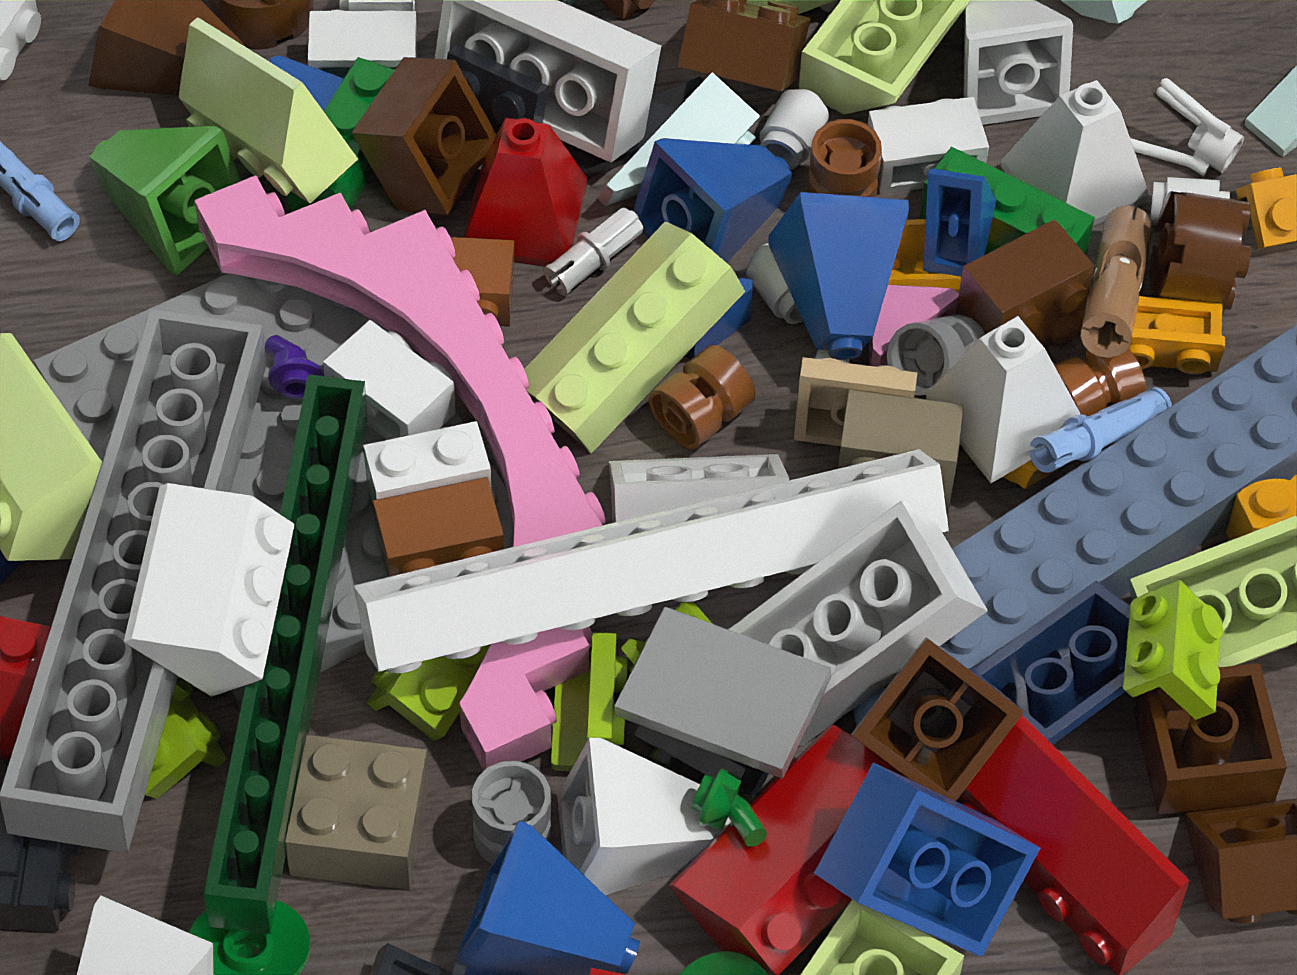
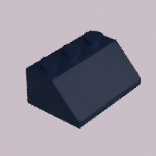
[971,581,1130,745]

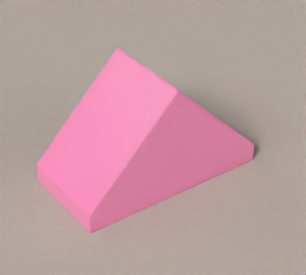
[869,285,959,367]

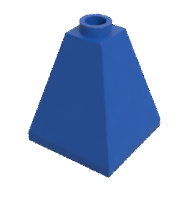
[633,138,792,263]
[768,192,909,360]
[455,820,640,975]

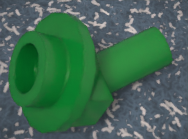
[691,768,767,847]

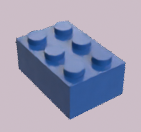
[814,762,1040,957]

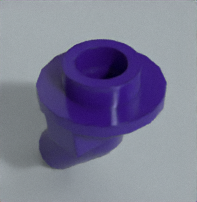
[264,335,324,399]

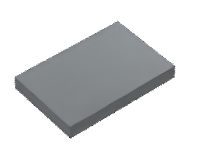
[614,607,831,779]

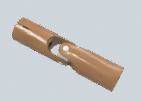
[1081,205,1153,358]

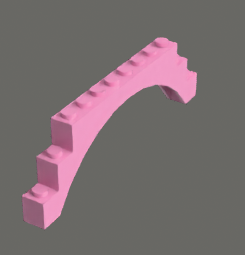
[194,175,605,771]

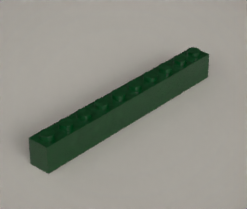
[204,375,368,934]

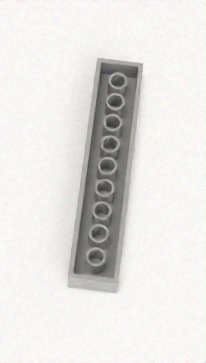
[0,308,266,853]

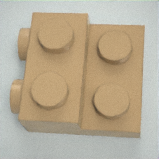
[794,357,918,446]

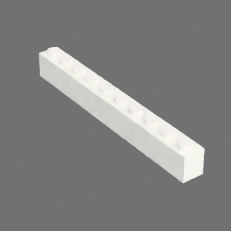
[354,449,949,673]

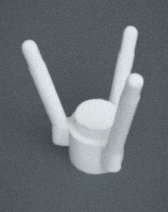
[1130,78,1244,176]

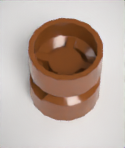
[807,119,882,198]
[649,345,756,450]
[1054,348,1147,416]

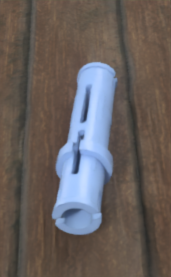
[0,141,80,241]
[1029,387,1172,473]

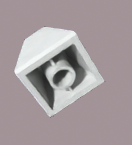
[964,0,1073,125]
[1001,80,1150,226]
[926,316,1080,483]
[557,737,732,895]
[77,895,213,975]

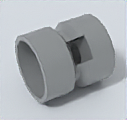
[887,315,986,395]
[472,761,551,864]

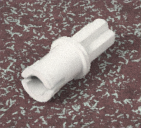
[543,208,643,296]

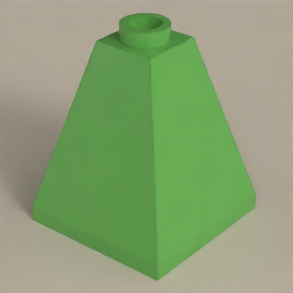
[89,126,241,276]

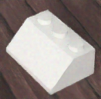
[609,454,789,523]
[124,483,294,696]

